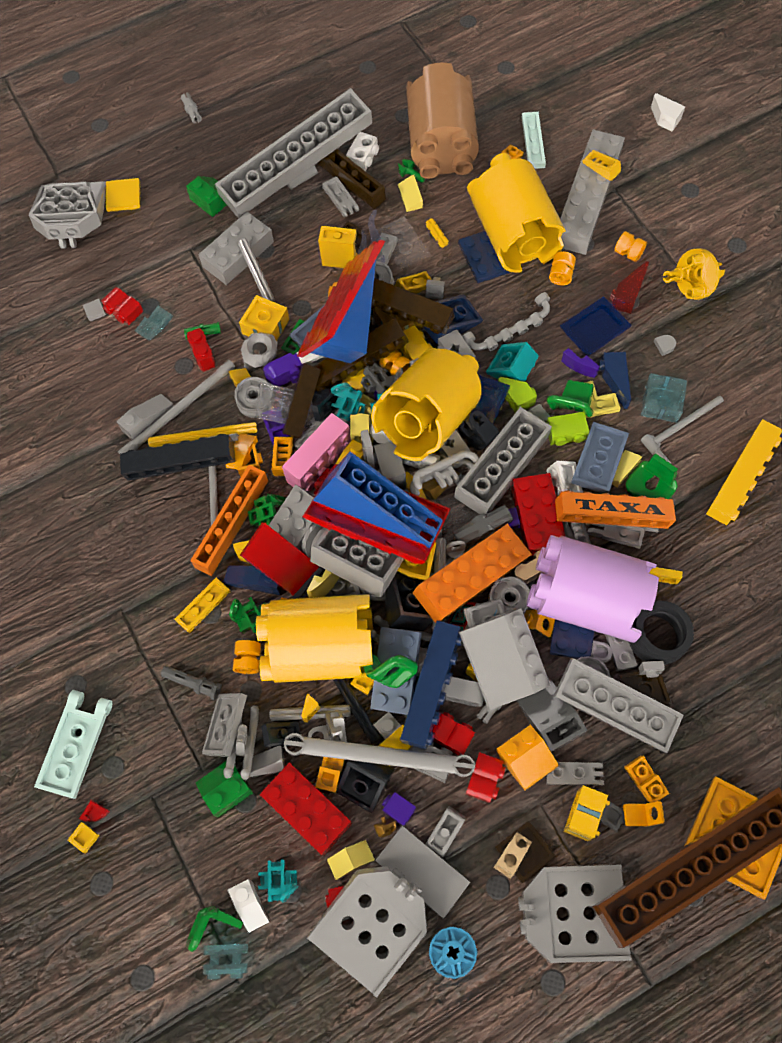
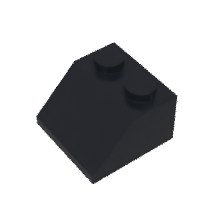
[335,760,395,813]

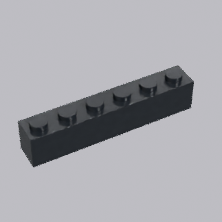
[120,434,235,481]

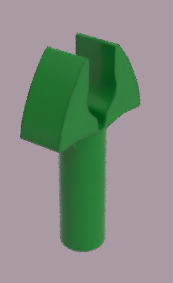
[398,160,425,183]

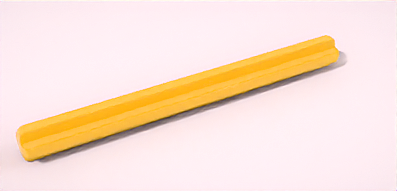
[148,422,257,447]

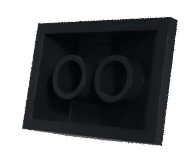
[385,571,433,631]

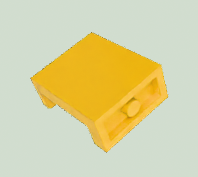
[318,226,358,268]

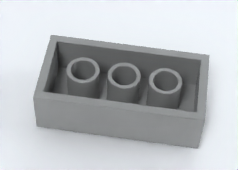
[198,212,274,285]

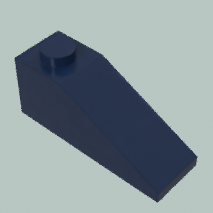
[598,352,631,409]
[223,566,282,595]

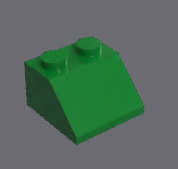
[186,176,227,217]
[195,761,253,818]

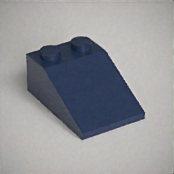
[424,294,483,344]

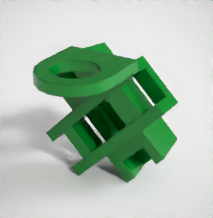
[248,494,286,526]
[229,597,265,635]

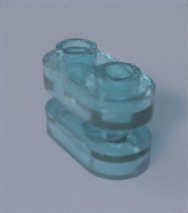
[203,944,248,979]

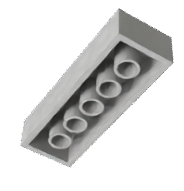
[454,407,552,514]

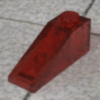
[609,261,649,314]

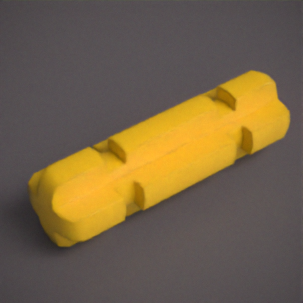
[426,218,449,248]

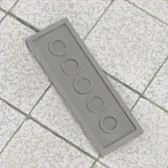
[554,658,683,753]

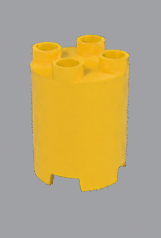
[467,153,566,273]
[371,348,481,461]
[256,594,373,683]

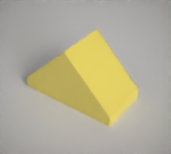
[327,840,375,880]

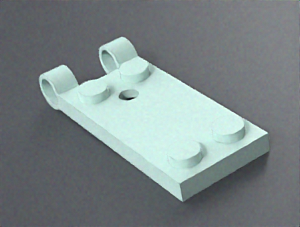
[34,690,112,799]

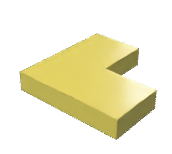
[584,381,620,418]

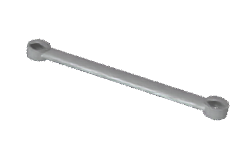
[284,733,475,777]

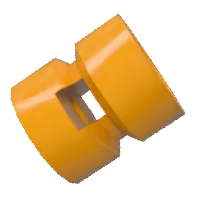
[614,231,647,262]
[549,252,576,285]
[379,349,411,376]
[233,640,261,674]

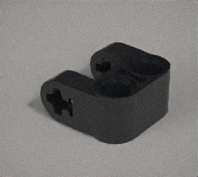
[458,411,499,450]

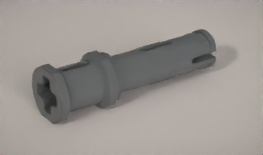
[161,665,222,701]

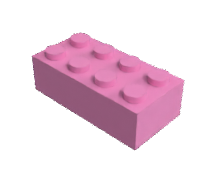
[282,413,351,491]

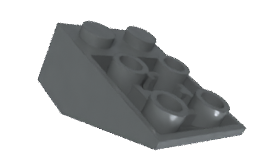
[516,681,587,753]

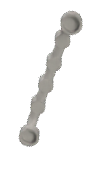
[462,292,550,351]

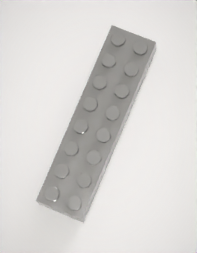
[560,130,625,255]

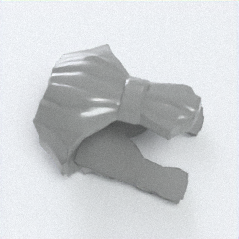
[240,332,278,369]

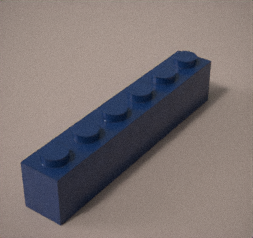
[400,621,463,750]

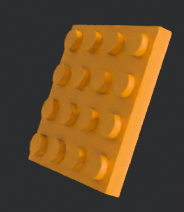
[685,776,782,899]

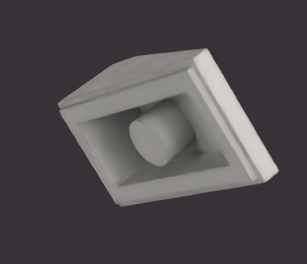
[243,746,285,777]
[425,806,467,857]

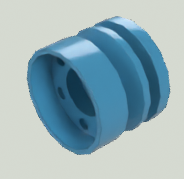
[429,927,477,979]

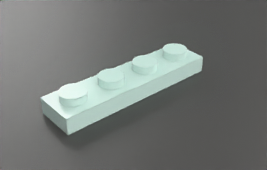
[522,112,546,169]

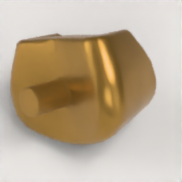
[374,816,397,838]

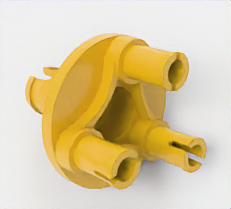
[663,248,725,300]

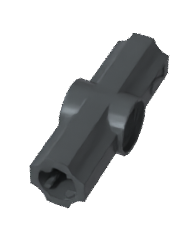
[453,505,513,545]

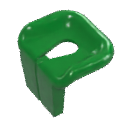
[547,380,594,417]
[625,453,678,499]
[363,654,418,688]
[186,906,243,952]

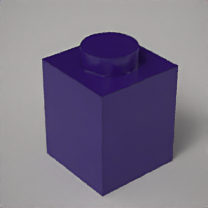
[382,792,416,827]

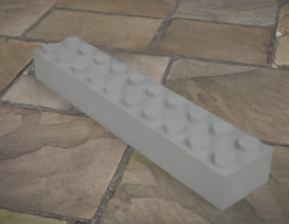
[215,88,372,218]

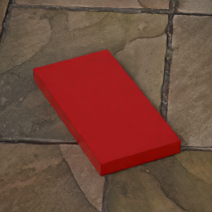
[240,522,319,596]

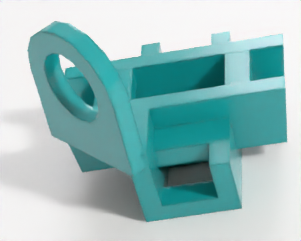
[331,383,367,422]
[258,860,299,903]

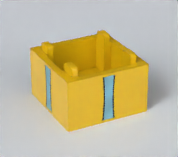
[239,295,290,341]
[563,785,610,841]

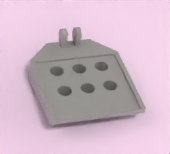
[29,182,106,249]
[518,865,631,963]
[307,866,427,997]

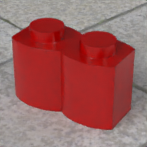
[101,287,143,325]
[187,328,216,372]
[432,712,475,756]
[466,752,506,803]

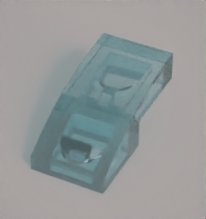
[135,305,173,341]

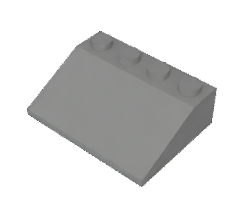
[310,529,404,598]
[459,608,551,710]

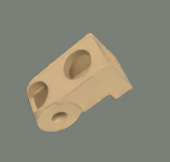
[514,550,545,584]
[494,832,532,879]

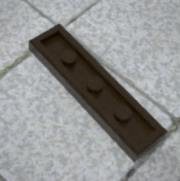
[282,363,321,439]

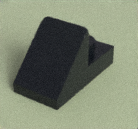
[311,388,339,422]
[261,722,302,748]

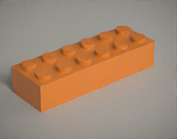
[413,524,532,623]

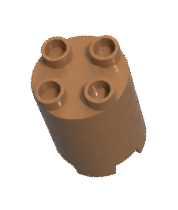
[406,63,479,179]

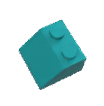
[486,342,539,382]

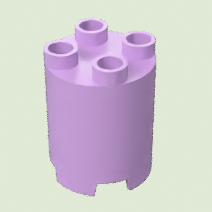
[526,535,659,643]

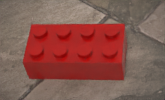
[511,473,566,557]
[259,763,352,857]

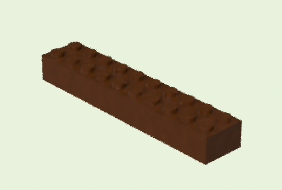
[593,787,782,948]

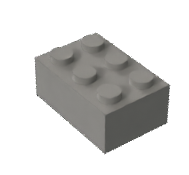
[269,485,314,552]

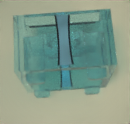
[641,373,687,422]

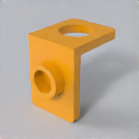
[238,444,263,477]
[524,610,555,637]
[623,801,665,826]

